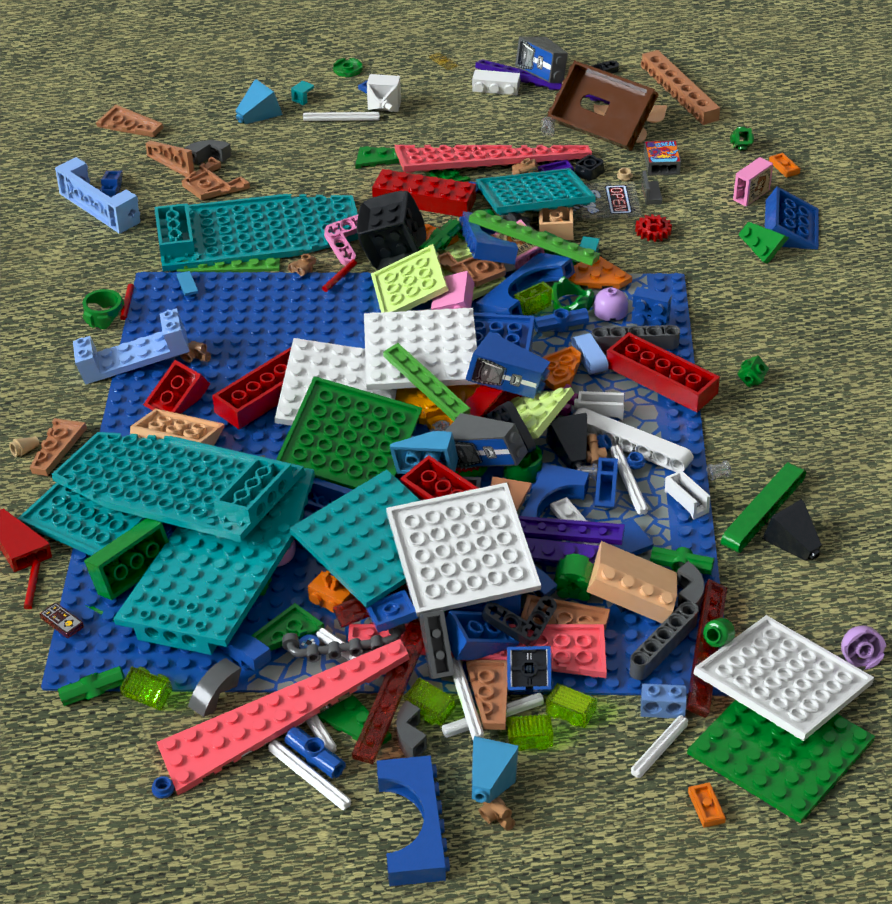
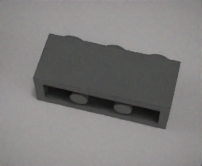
[419,610,455,679]

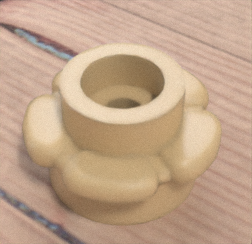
[617,168,633,181]

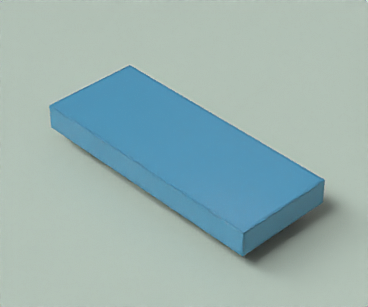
[176,271,198,296]

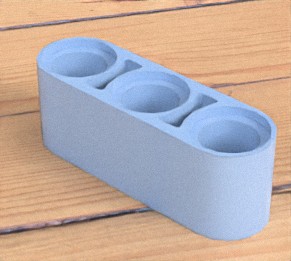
[571,333,608,375]

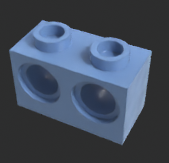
[641,683,686,718]

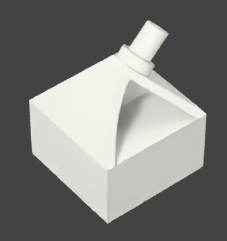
[367,74,401,112]

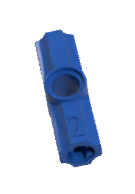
[534,308,589,333]
[284,727,346,778]

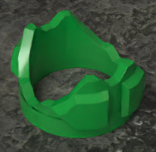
[550,276,594,311]
[82,289,124,329]

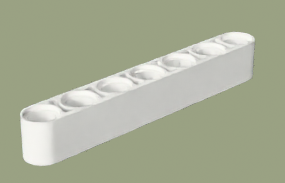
[573,408,694,472]

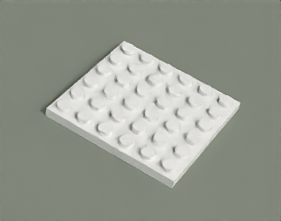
[364,308,477,390]
[275,338,397,426]
[386,483,541,617]
[693,615,874,741]

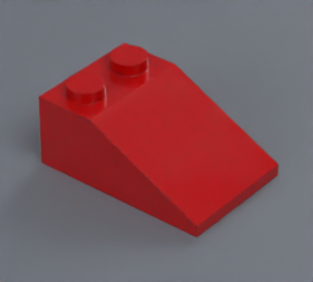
[143,360,211,414]

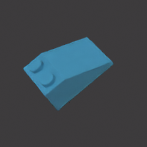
[390,431,459,474]

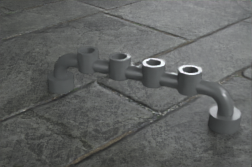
[282,624,406,662]

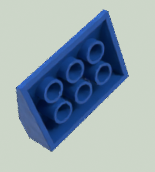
[765,187,819,249]
[473,313,535,352]

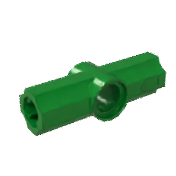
[419,219,462,252]
[650,546,714,575]
[58,666,126,706]

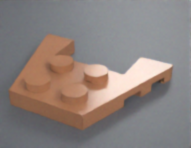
[182,157,250,200]
[438,234,506,287]

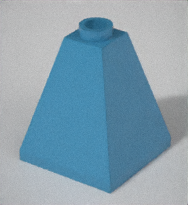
[235,79,283,124]
[472,736,518,803]

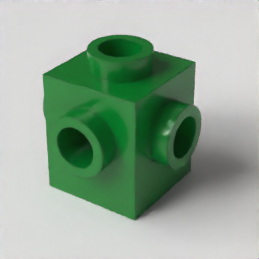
[730,127,754,150]
[737,355,769,387]

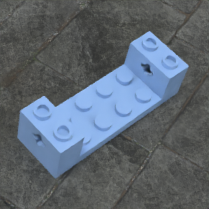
[55,157,141,234]
[73,308,190,385]

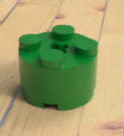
[503,445,543,483]
[554,554,595,601]

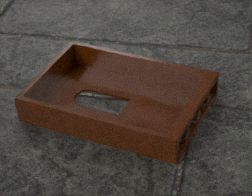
[547,60,659,151]

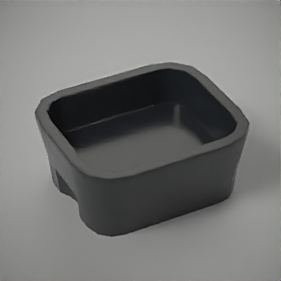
[574,155,605,181]

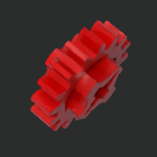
[635,214,672,242]

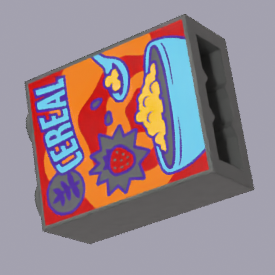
[644,140,681,175]

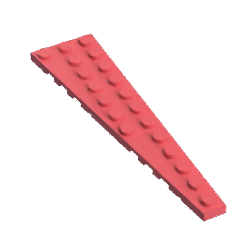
[395,145,592,173]
[348,624,607,678]
[157,639,410,795]

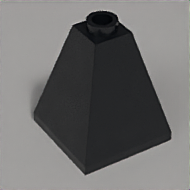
[546,413,587,471]
[762,499,822,561]

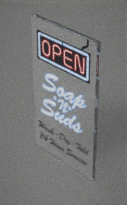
[531,182,642,222]

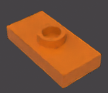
[769,153,801,178]
[688,782,726,828]

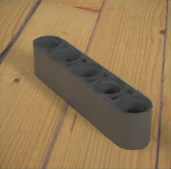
[592,325,680,351]
[629,602,698,680]

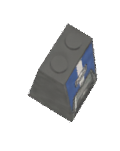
[515,36,568,83]
[446,413,528,468]

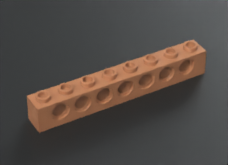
[641,50,720,125]

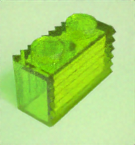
[514,281,552,316]
[120,666,173,711]
[404,677,456,726]
[546,683,597,728]
[506,714,554,751]

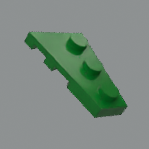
[355,146,400,169]
[738,222,789,264]
[251,603,324,651]
[318,695,392,750]

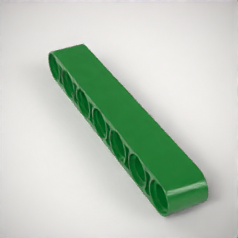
[721,462,806,553]

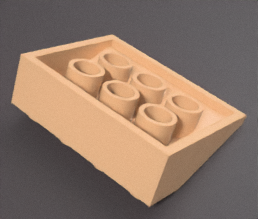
[130,408,224,446]
[586,541,677,623]

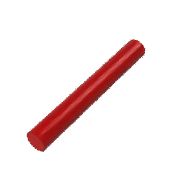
[322,259,357,292]
[120,283,134,320]
[24,560,41,609]

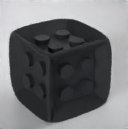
[357,191,426,270]

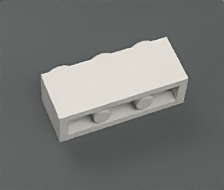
[472,70,520,95]

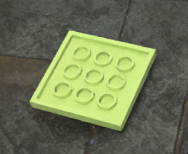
[371,244,449,313]
[510,387,575,439]

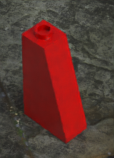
[0,508,52,572]

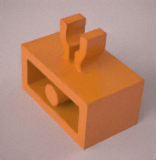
[308,571,357,616]

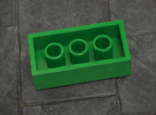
[84,518,169,600]

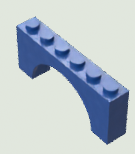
[459,211,518,265]
[476,253,575,315]
[519,463,590,567]
[377,755,450,886]

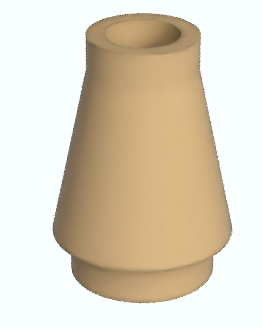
[9,436,40,457]

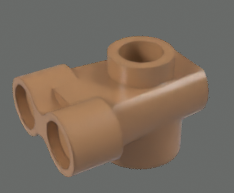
[512,158,538,175]
[288,254,316,276]
[180,341,211,363]
[586,434,607,468]
[478,797,515,831]

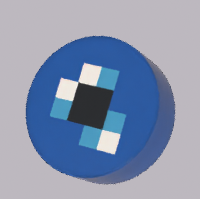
[299,635,320,649]

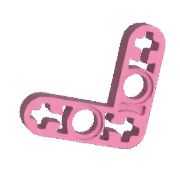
[324,215,358,266]

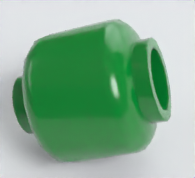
[703,618,735,648]

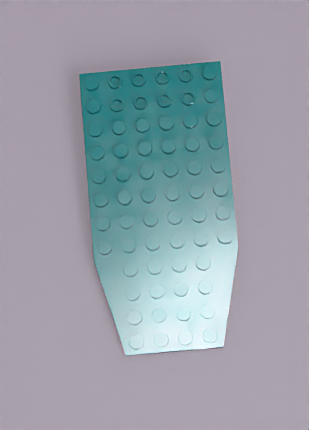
[154,194,359,272]
[52,432,305,542]
[113,468,315,655]

